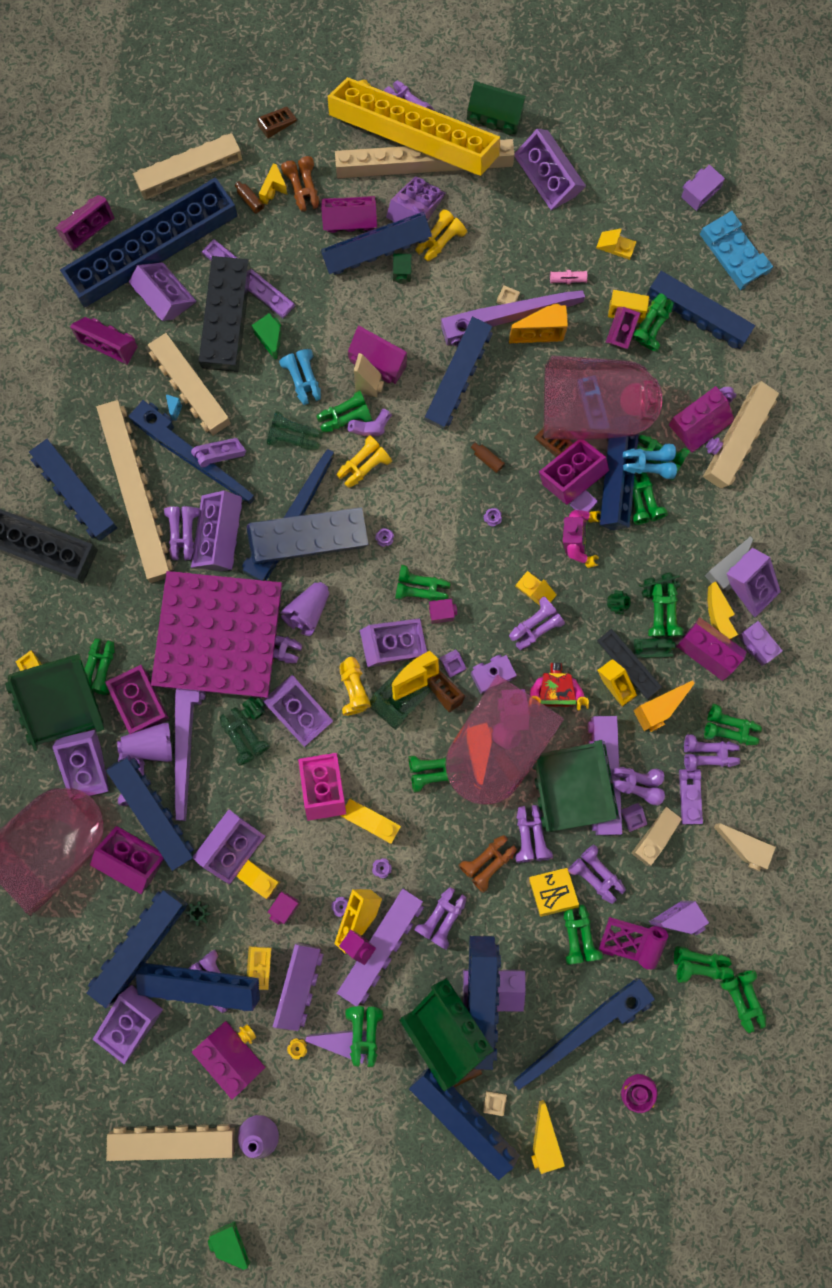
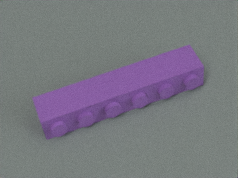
[588,716,622,835]
[337,889,424,1006]

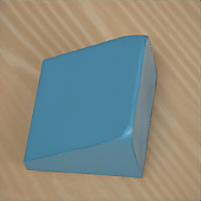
[166,395,182,421]

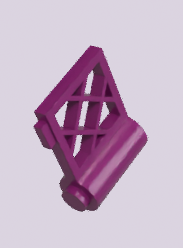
[599,917,668,970]

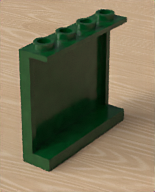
[5,654,104,751]
[531,740,620,832]
[399,978,494,1092]

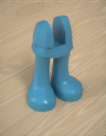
[279,349,321,405]
[623,444,677,479]

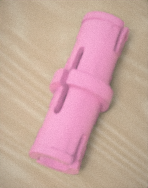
[550,270,587,285]

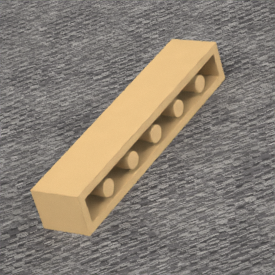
[133,133,242,200]
[148,333,231,436]
[703,381,779,488]
[106,1124,235,1161]

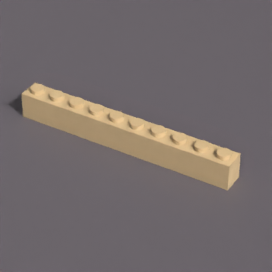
[335,139,515,178]
[96,400,174,583]

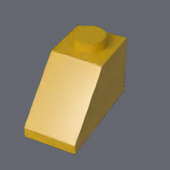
[597,659,637,706]
[237,860,280,899]

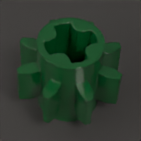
[607,590,631,614]
[241,697,266,720]
[185,901,212,926]

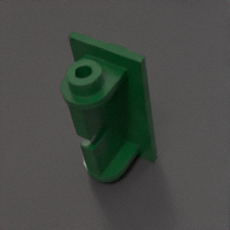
[639,572,680,599]
[634,638,675,658]

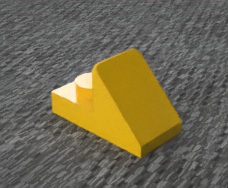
[259,163,287,205]
[596,229,636,260]
[515,571,556,605]

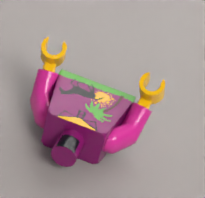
[563,510,601,568]

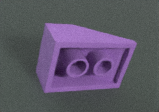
[727,548,781,617]
[360,619,427,667]
[263,675,333,747]
[53,730,109,800]
[93,985,163,1064]

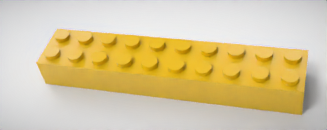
[328,77,500,176]

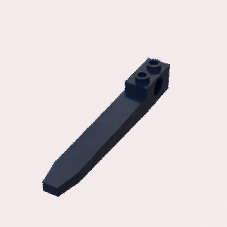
[128,400,255,504]
[242,449,334,581]
[512,978,655,1090]

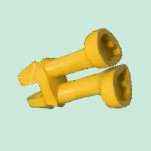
[415,209,467,262]
[337,435,392,488]
[339,657,371,716]

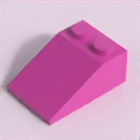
[298,753,346,821]

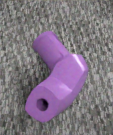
[348,409,392,437]

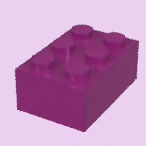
[539,438,609,505]
[105,665,170,734]

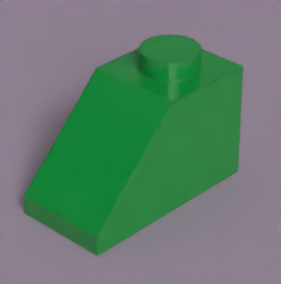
[251,313,282,360]
[208,1221,250,1270]

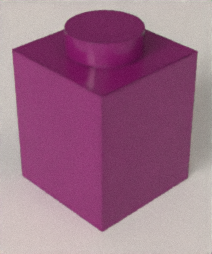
[429,599,457,624]
[339,930,376,965]

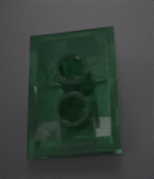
[370,660,432,730]

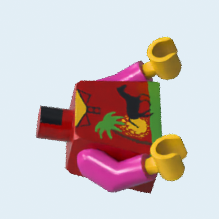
[528,663,589,710]

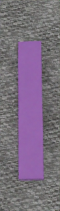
[202,239,295,318]

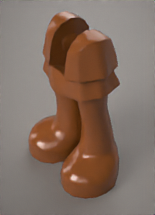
[281,156,319,212]
[458,835,517,893]

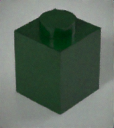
[393,253,412,284]

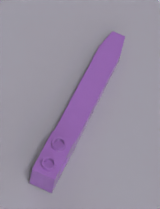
[441,290,585,346]
[175,689,206,821]

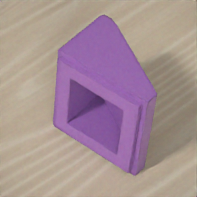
[570,490,598,512]
[439,649,466,678]
[621,803,647,832]

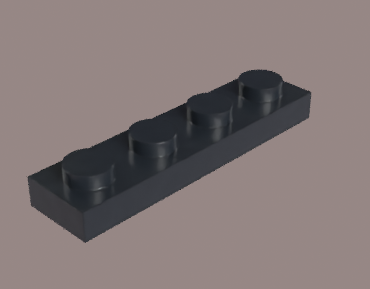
[597,629,662,700]

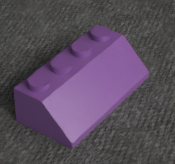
[514,129,586,210]
[191,490,242,571]
[273,942,324,1031]

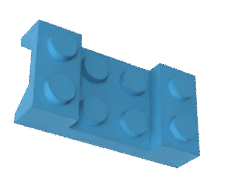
[700,211,773,290]

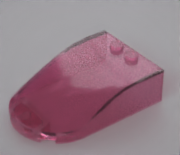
[544,355,662,440]
[445,674,564,805]
[0,788,104,917]

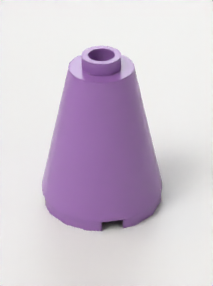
[280,582,329,636]
[117,723,172,762]
[238,1115,279,1159]

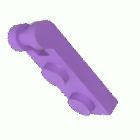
[191,438,246,467]
[679,769,703,824]

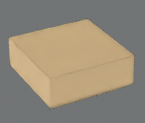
[496,286,520,305]
[483,1091,507,1116]

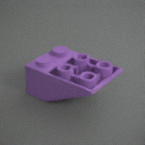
[386,176,446,222]

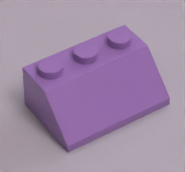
[129,263,196,321]
[193,810,265,885]
[649,900,709,935]
[463,969,525,1011]

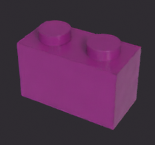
[605,307,640,349]
[267,891,301,925]

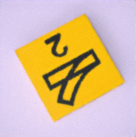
[529,868,579,917]

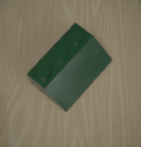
[466,81,526,135]

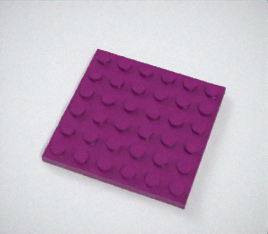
[151,571,282,698]

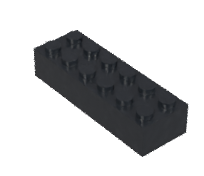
[199,256,251,372]
[0,509,98,584]

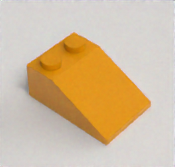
[509,304,568,343]
[633,680,694,732]

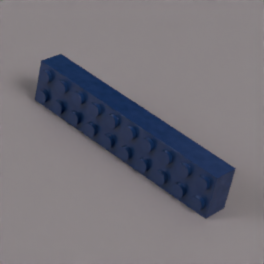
[60,177,238,308]

